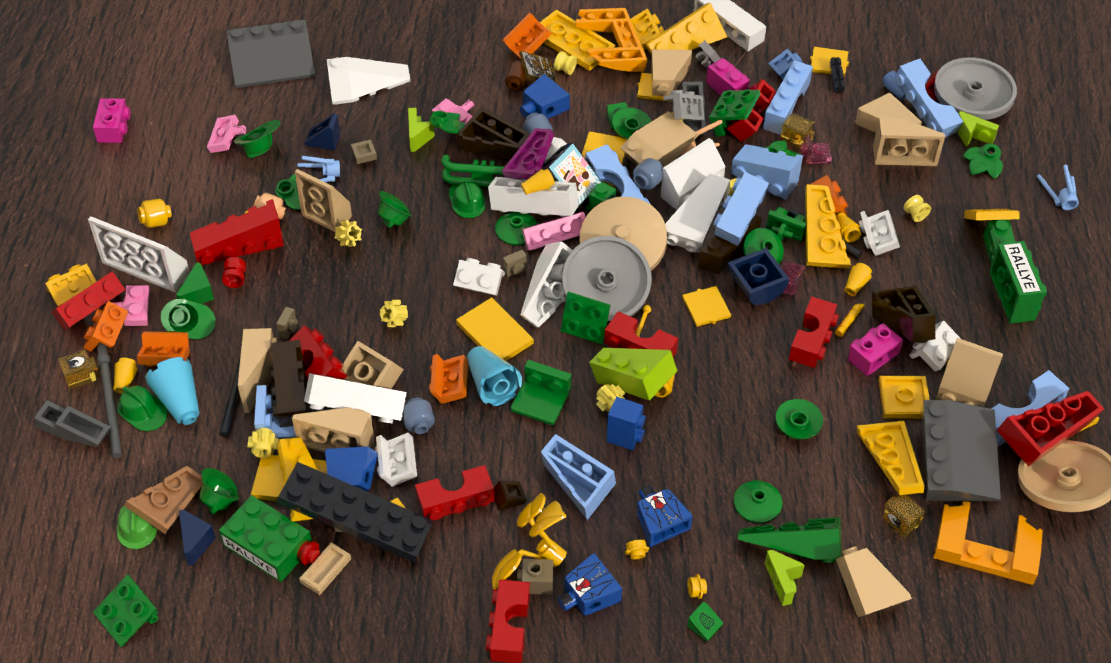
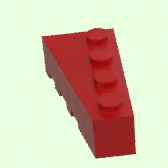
[190,199,284,265]
[996,391,1105,467]

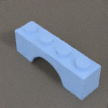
[894,59,963,137]
[763,60,813,135]
[585,144,650,204]
[991,370,1070,447]

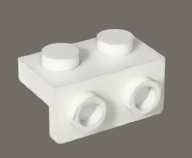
[859,210,900,256]
[453,258,505,296]
[909,321,961,372]
[375,433,417,487]

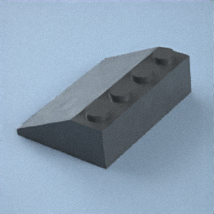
[227,19,315,88]
[921,400,1001,501]

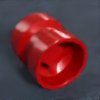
[222,257,246,288]

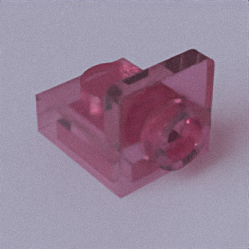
[800,135,832,164]
[780,260,805,295]

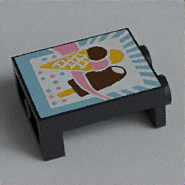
[542,142,602,211]

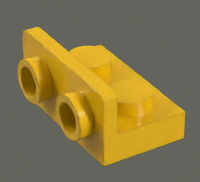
[630,8,665,50]
[45,264,97,307]

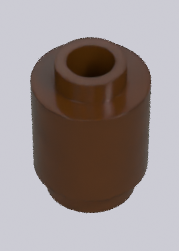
[505,61,528,91]

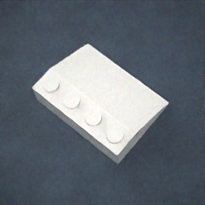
[88,216,190,293]

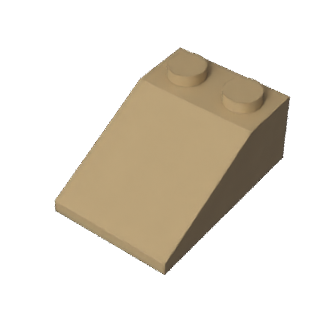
[620,111,699,168]
[873,117,945,166]
[295,169,352,232]
[238,328,278,413]
[936,338,1003,407]
[342,341,404,389]
[292,408,375,453]

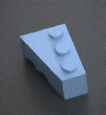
[731,144,803,200]
[713,172,769,246]
[541,434,616,520]

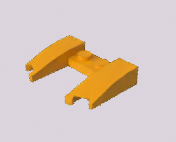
[575,8,647,72]
[933,501,1043,585]

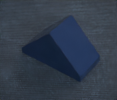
[304,113,341,150]
[179,510,216,566]

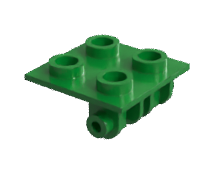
[560,291,611,345]
[93,574,158,647]

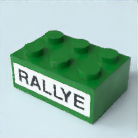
[989,241,1047,324]
[219,495,312,583]

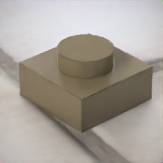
[351,139,377,164]
[503,250,527,278]
[276,307,298,340]

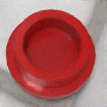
[297,540,320,565]

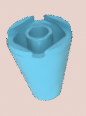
[467,346,522,406]
[145,357,199,425]

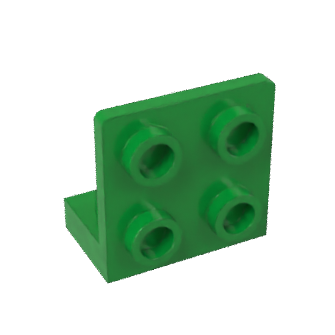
[709,89,761,136]
[511,360,572,425]

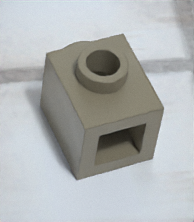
[517,559,553,595]

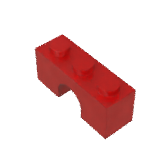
[727,79,777,142]
[51,271,126,330]
[789,296,839,368]
[604,311,678,357]
[289,325,347,380]
[415,465,495,520]
[486,580,530,663]

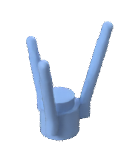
[297,156,340,183]
[1037,164,1079,210]

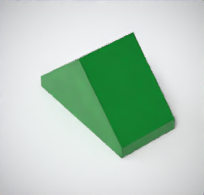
[176,262,214,304]

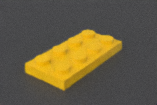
[540,10,615,71]

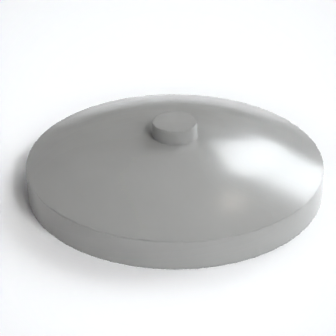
[934,57,1017,120]
[562,236,652,323]

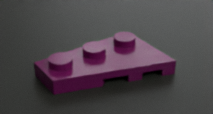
[502,128,554,180]

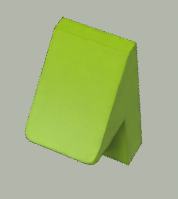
[408,108,435,152]
[957,111,999,147]
[764,550,804,606]

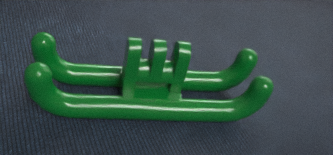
[441,155,504,187]

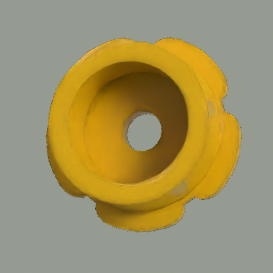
[625,540,649,560]
[687,574,707,599]

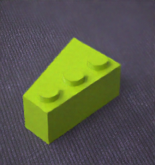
[589,348,677,401]

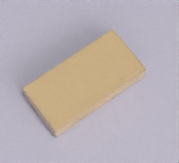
[299,543,351,595]

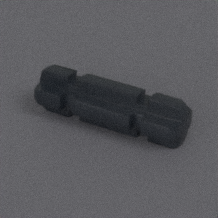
[830,57,845,93]

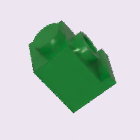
[586,182,616,212]

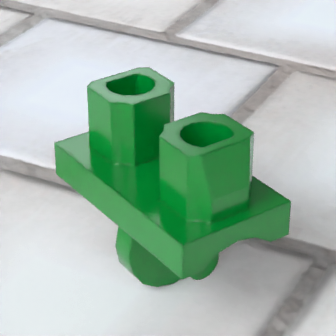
[765,207,807,242]

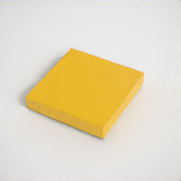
[964,209,1020,220]
[878,376,930,419]

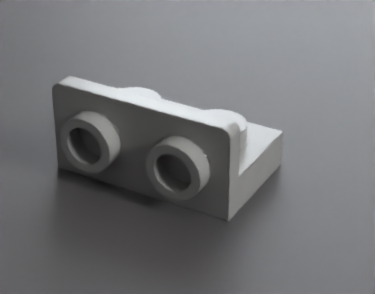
[663,90,705,121]

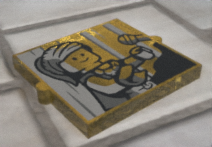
[519,51,557,84]

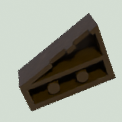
[456,107,531,160]
[698,205,762,274]
[872,286,936,343]
[270,340,308,428]

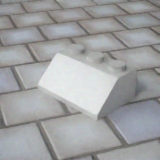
[661,138,725,210]

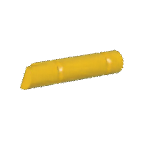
[835,304,865,337]

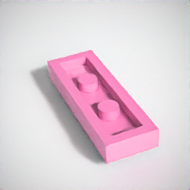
[521,212,586,250]

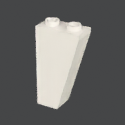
[665,173,730,253]

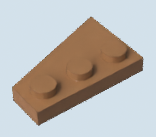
[124,466,203,534]

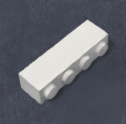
[694,0,766,51]
[488,177,579,217]
[304,373,406,423]

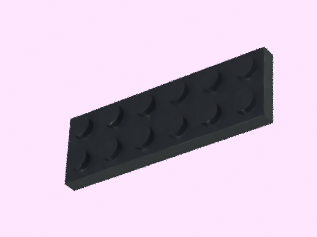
[276,462,433,563]

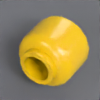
[137,199,171,228]

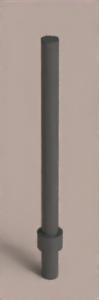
[96,342,122,458]

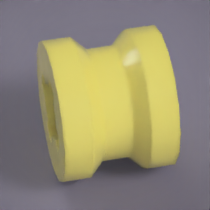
[554,51,577,75]
[903,195,931,222]

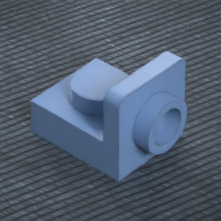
[769,48,802,79]

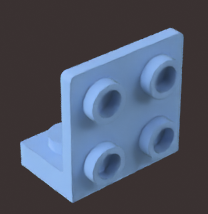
[254,385,296,440]

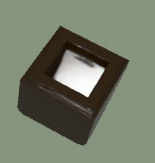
[494,480,527,510]

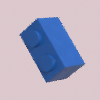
[607,397,646,450]

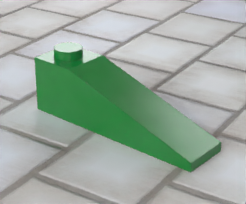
[738,517,842,563]

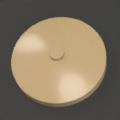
[580,197,667,271]
[1018,440,1111,512]

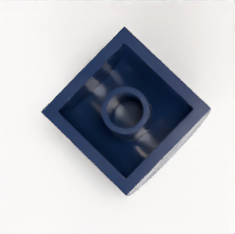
[727,248,789,305]

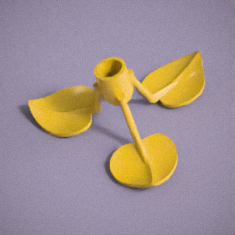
[492,493,567,589]

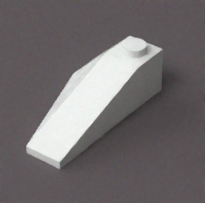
[327,57,410,105]
[520,241,573,328]

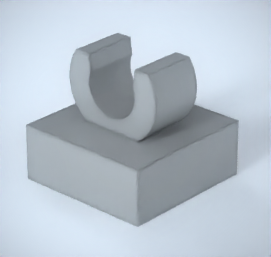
[695,40,721,68]

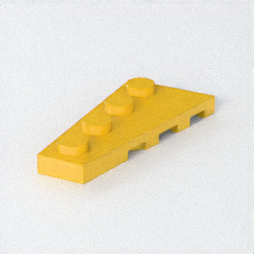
[645,3,727,57]
[805,184,851,269]
[857,421,924,495]
[277,437,318,522]

